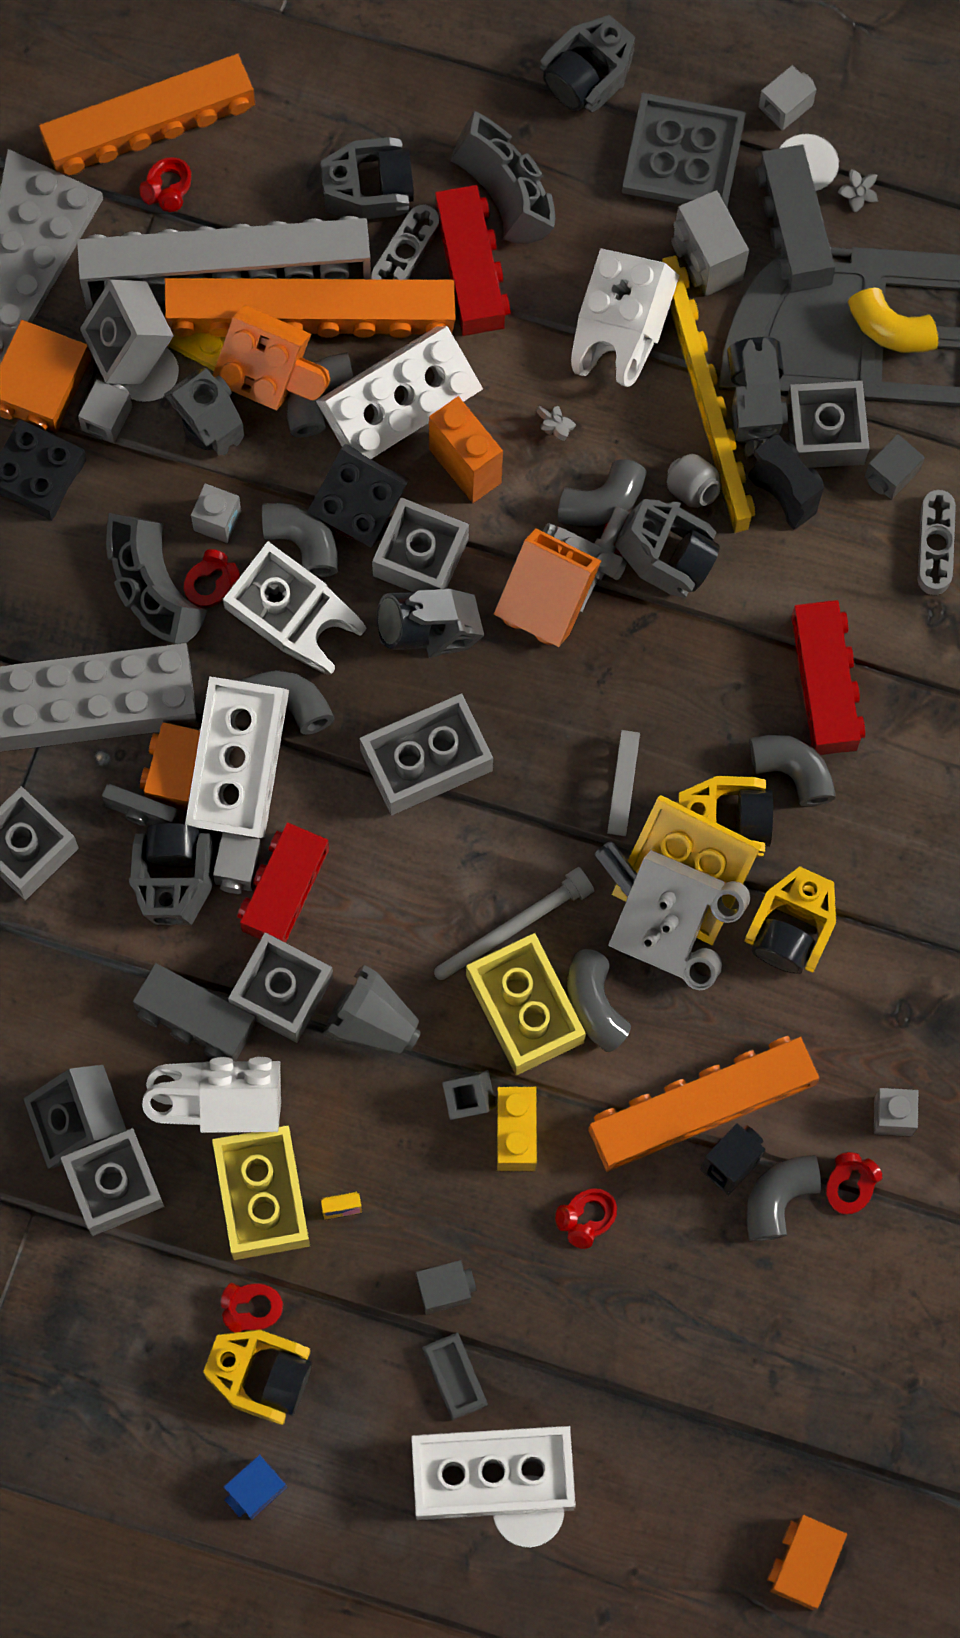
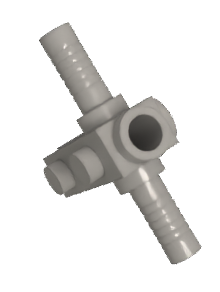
[543,506,629,612]

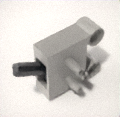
[595,841,750,990]

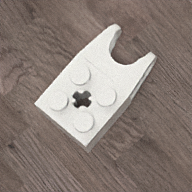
[571,248,679,387]
[223,542,367,675]
[142,1057,281,1133]

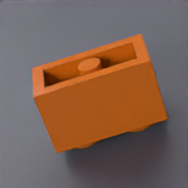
[140,722,200,811]
[767,1515,847,1611]

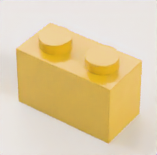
[497,1087,537,1171]

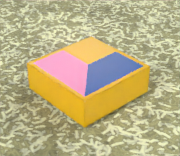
[321,1192,362,1220]

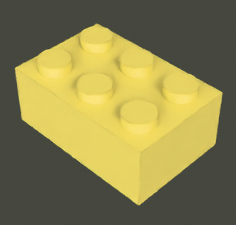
[466,933,586,1076]
[212,1125,310,1260]

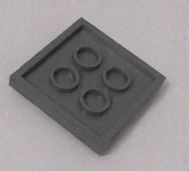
[622,92,746,208]

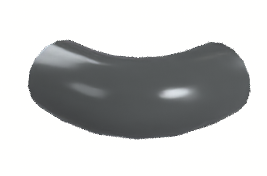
[287,352,353,437]
[558,459,646,527]
[262,503,338,577]
[238,670,335,735]
[749,735,836,806]
[566,949,631,1052]
[747,1155,821,1241]

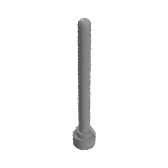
[434,867,595,980]

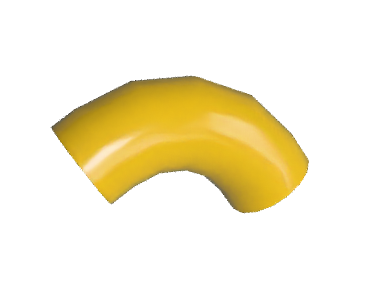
[848,288,938,353]

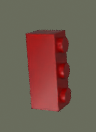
[237,822,329,943]

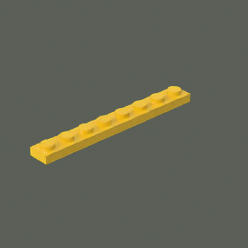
[662,256,755,533]

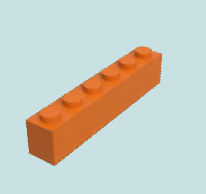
[39,54,255,175]
[589,1036,820,1172]

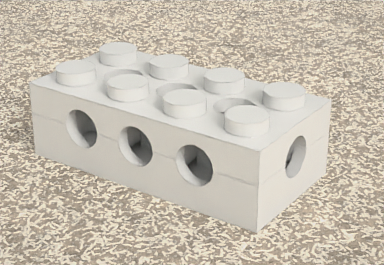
[316,326,483,459]
[185,676,289,838]
[412,1426,575,1520]

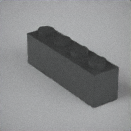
[756,144,835,292]

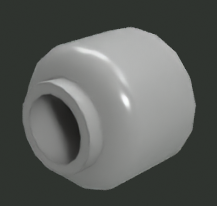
[667,454,721,508]

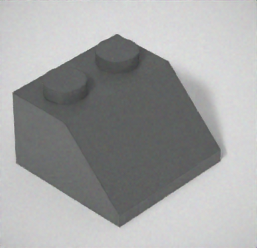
[23,1064,127,1169]

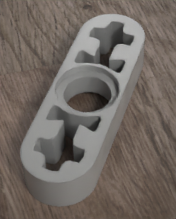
[371,205,439,280]
[918,490,956,595]
[607,730,640,836]

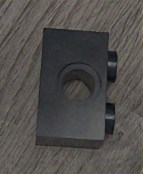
[700,1123,766,1196]

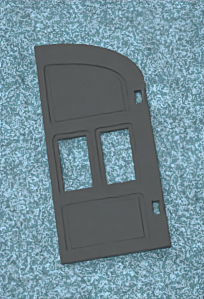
[719,245,960,407]

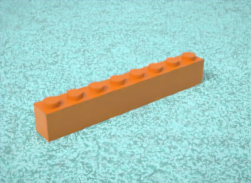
[164,278,455,338]

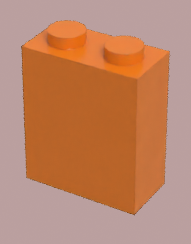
[0,319,91,433]
[429,396,503,503]
[494,528,601,647]

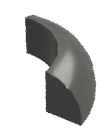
[450,111,555,243]
[106,513,207,644]

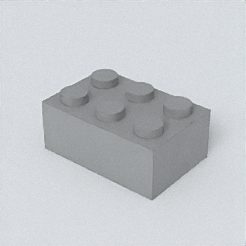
[360,693,493,816]

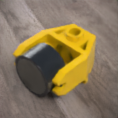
[677,776,773,858]
[744,866,836,974]
[203,1330,313,1425]

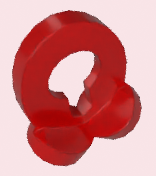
[139,157,191,212]
[184,549,240,608]
[826,1152,883,1215]
[555,1188,617,1249]
[221,1283,283,1333]

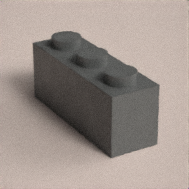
[133,963,257,1062]

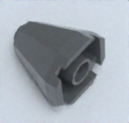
[322,965,421,1055]

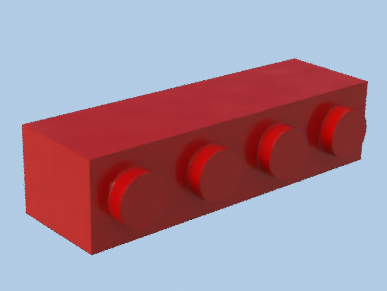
[435,185,510,336]
[791,600,865,755]

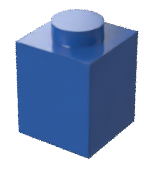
[224,1455,287,1520]

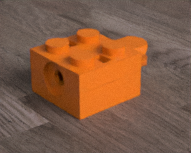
[213,305,330,411]

